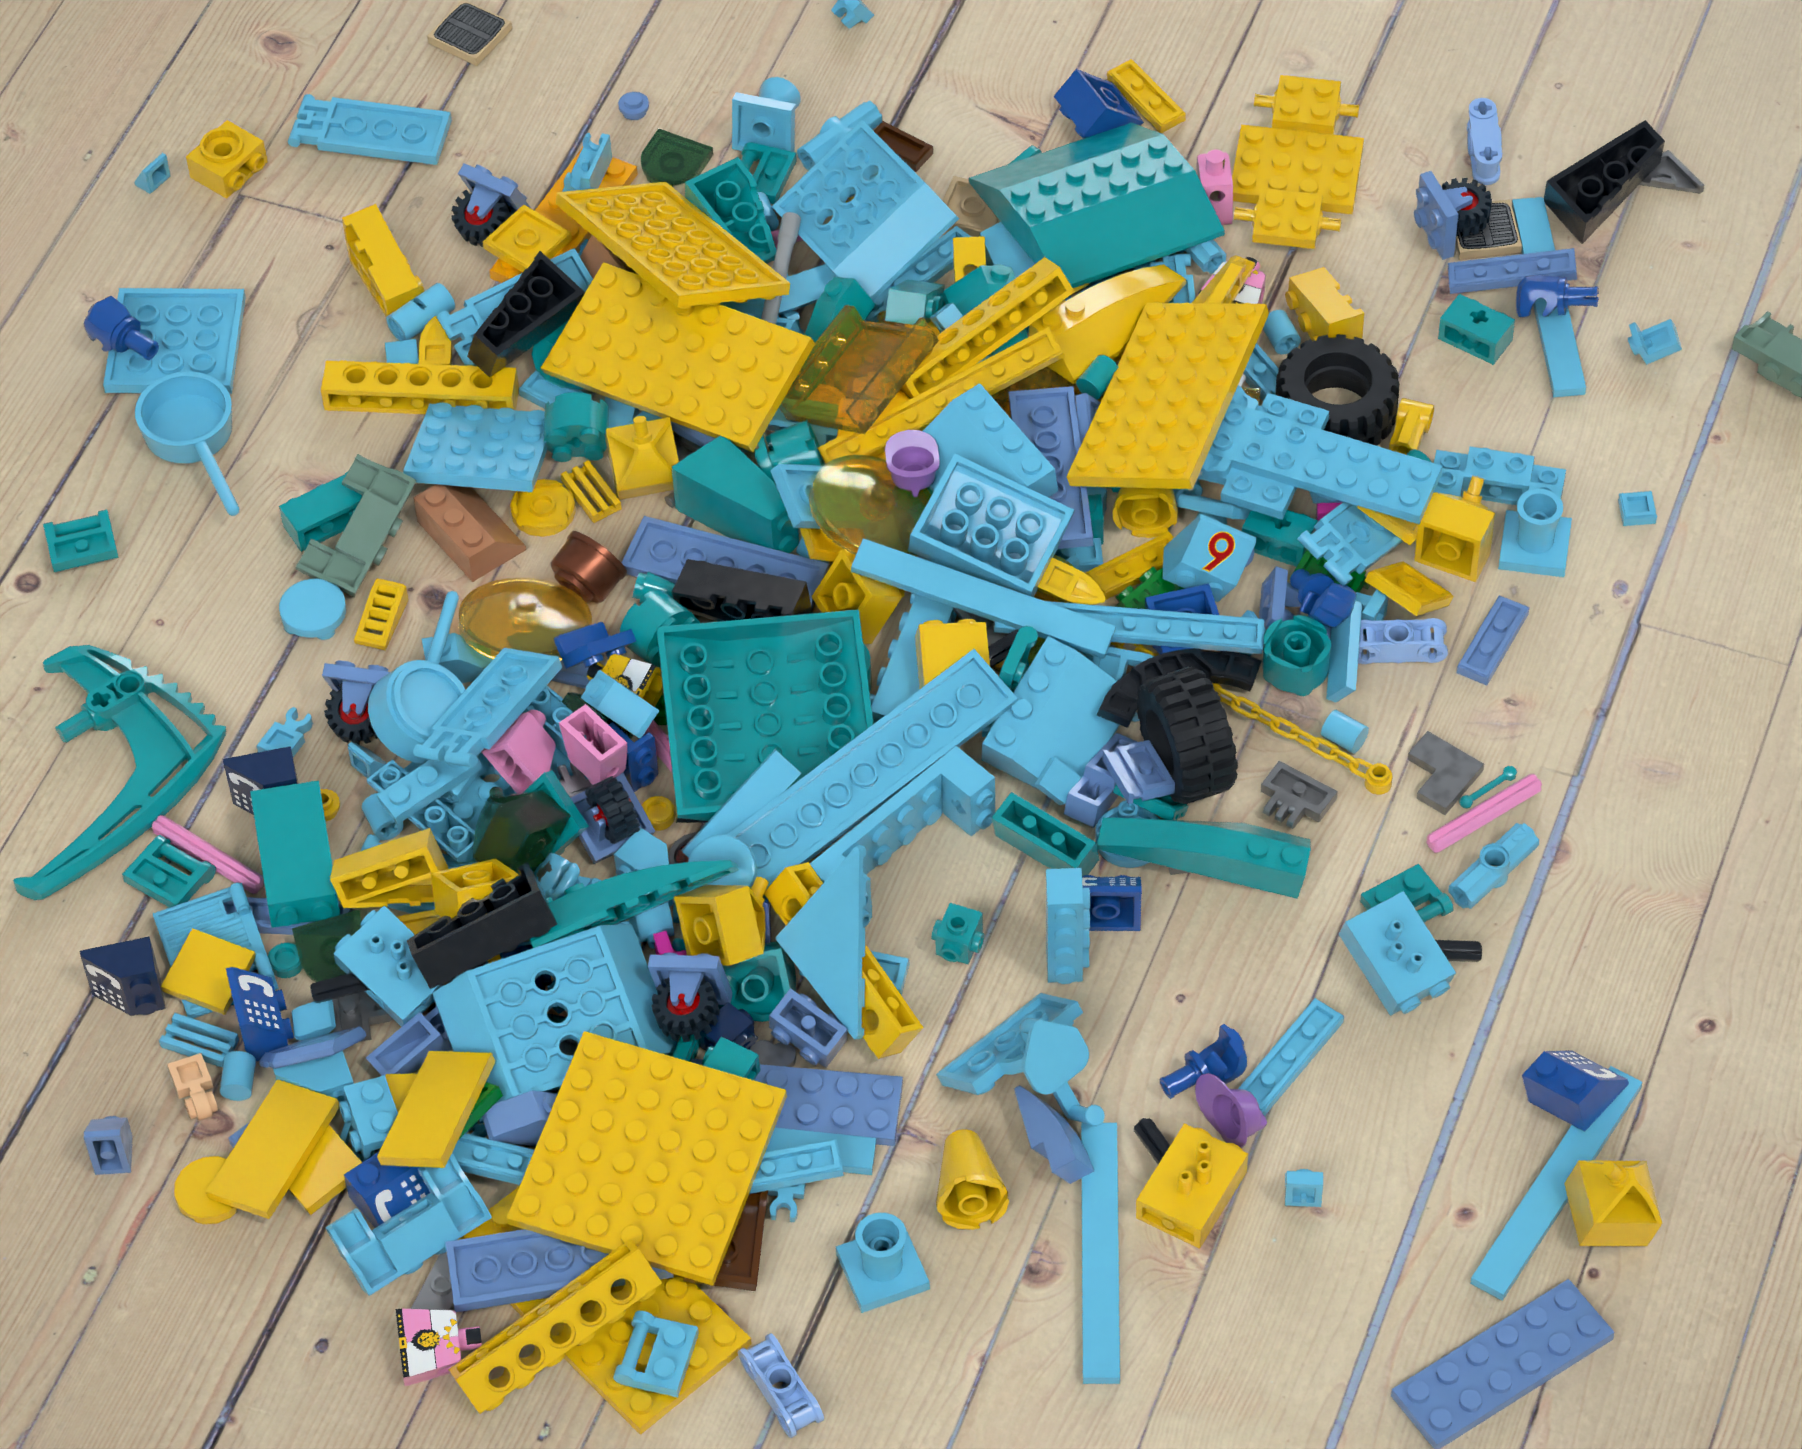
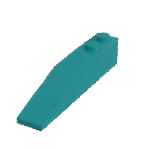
[1097,817,1311,899]
[530,860,739,948]

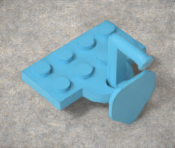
[936,993,1105,1126]

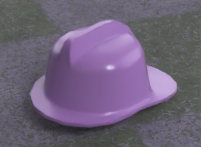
[885,430,940,497]
[1195,1073,1267,1148]

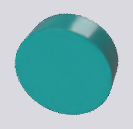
[268,943,304,978]

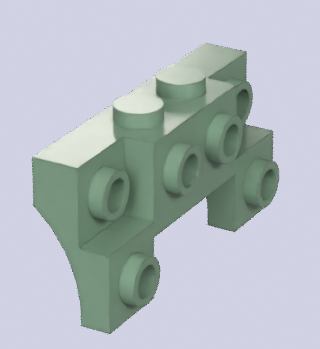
[1732,311,1802,398]
[295,454,417,597]

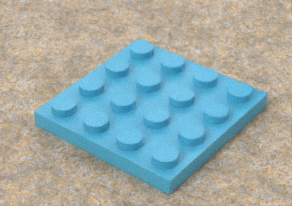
[103,288,246,394]
[403,402,548,492]

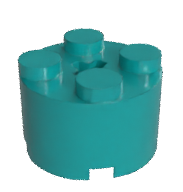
[544,392,609,462]
[765,420,826,468]
[620,590,700,667]
[1262,615,1331,696]

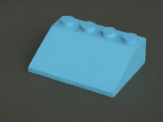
[923,383,1058,497]
[908,453,1075,597]
[982,636,1120,804]

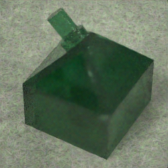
[473,787,571,874]

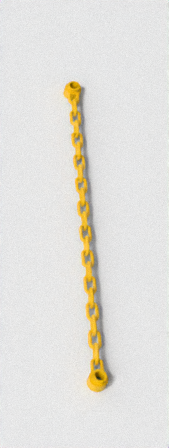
[1035,592,1393,795]

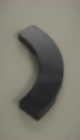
[1097,648,1262,728]

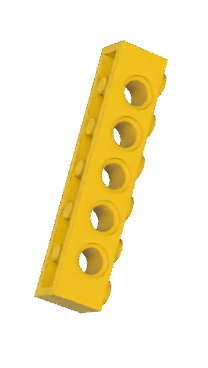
[890,257,1074,398]
[321,360,519,414]
[764,862,924,1059]
[448,1239,662,1414]

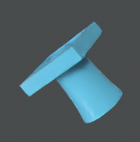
[732,77,800,152]
[1498,488,1572,577]
[836,1212,930,1313]

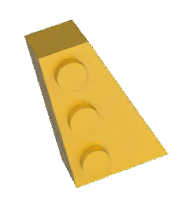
[342,204,424,317]
[1285,267,1364,341]
[330,828,449,908]

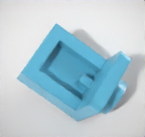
[1628,319,1682,365]

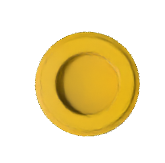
[641,796,675,831]

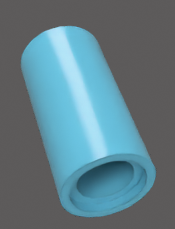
[386,283,455,341]

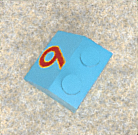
[1162,514,1256,602]

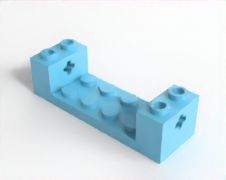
[810,746,995,928]

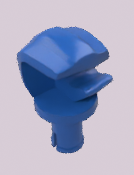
[1516,275,1599,317]
[84,296,159,360]
[1290,569,1357,627]
[1159,1024,1247,1099]

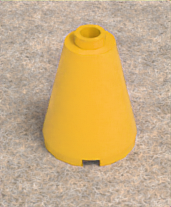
[1112,487,1178,538]
[936,1129,1009,1230]

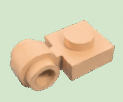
[167,1053,218,1121]

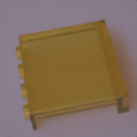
[779,305,939,434]

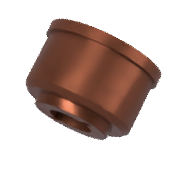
[550,531,627,603]

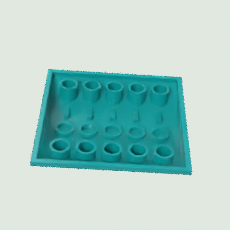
[969,123,1225,288]
[656,610,874,821]

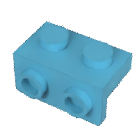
[339,1075,398,1161]

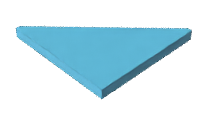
[775,845,866,1040]

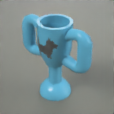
[529,853,580,940]

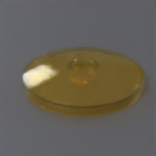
[809,455,931,557]
[458,578,592,661]

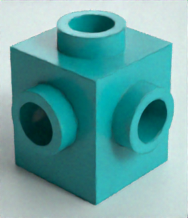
[931,903,985,965]

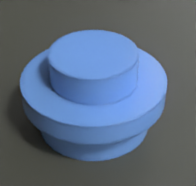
[618,92,649,120]

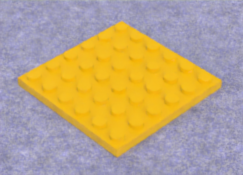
[506,1031,787,1286]

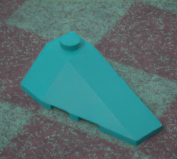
[685,157,776,264]
[943,264,1028,357]
[785,277,876,401]
[718,941,797,1022]

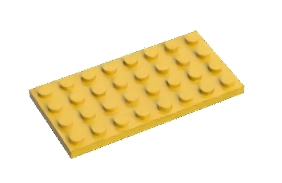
[556,182,790,309]
[541,262,815,452]
[1066,302,1269,489]
[458,1186,752,1435]

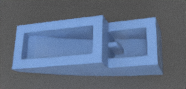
[1064,733,1137,828]
[366,1006,452,1076]
[1014,1085,1094,1184]

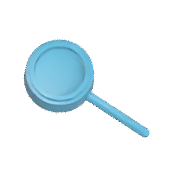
[135,371,240,516]
[368,591,466,763]

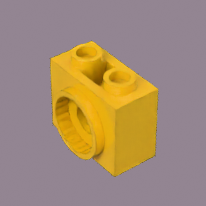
[186,120,268,199]

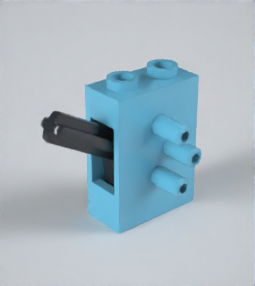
[1339,891,1482,1016]
[310,906,444,1027]

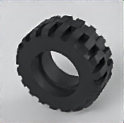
[1275,334,1400,446]
[1136,667,1238,804]

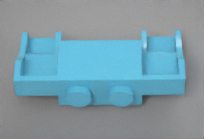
[1434,446,1566,505]
[325,1153,492,1296]

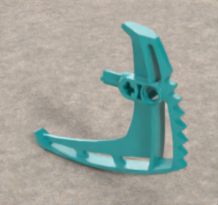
[13,645,227,900]

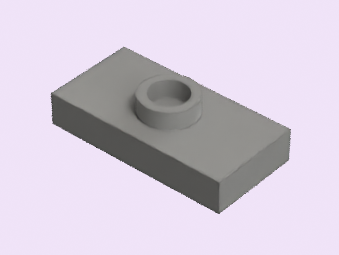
[411,1252,454,1311]

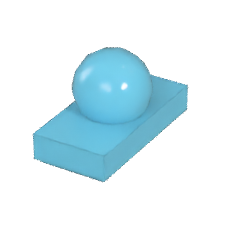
[1177,494,1251,525]

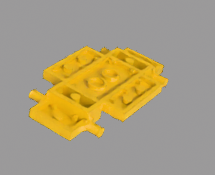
[1232,75,1364,249]

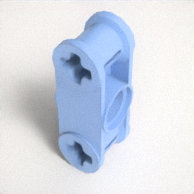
[1467,98,1502,185]
[1358,618,1448,664]
[738,1333,824,1438]

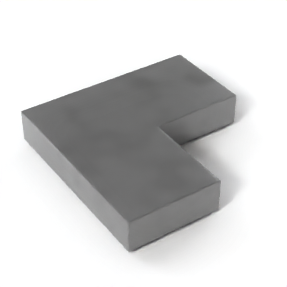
[1408,731,1484,815]

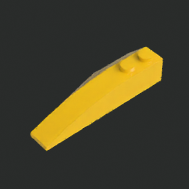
[1029,264,1186,384]

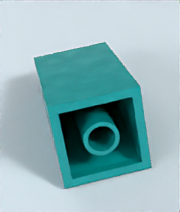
[671,436,799,553]
[250,780,341,928]

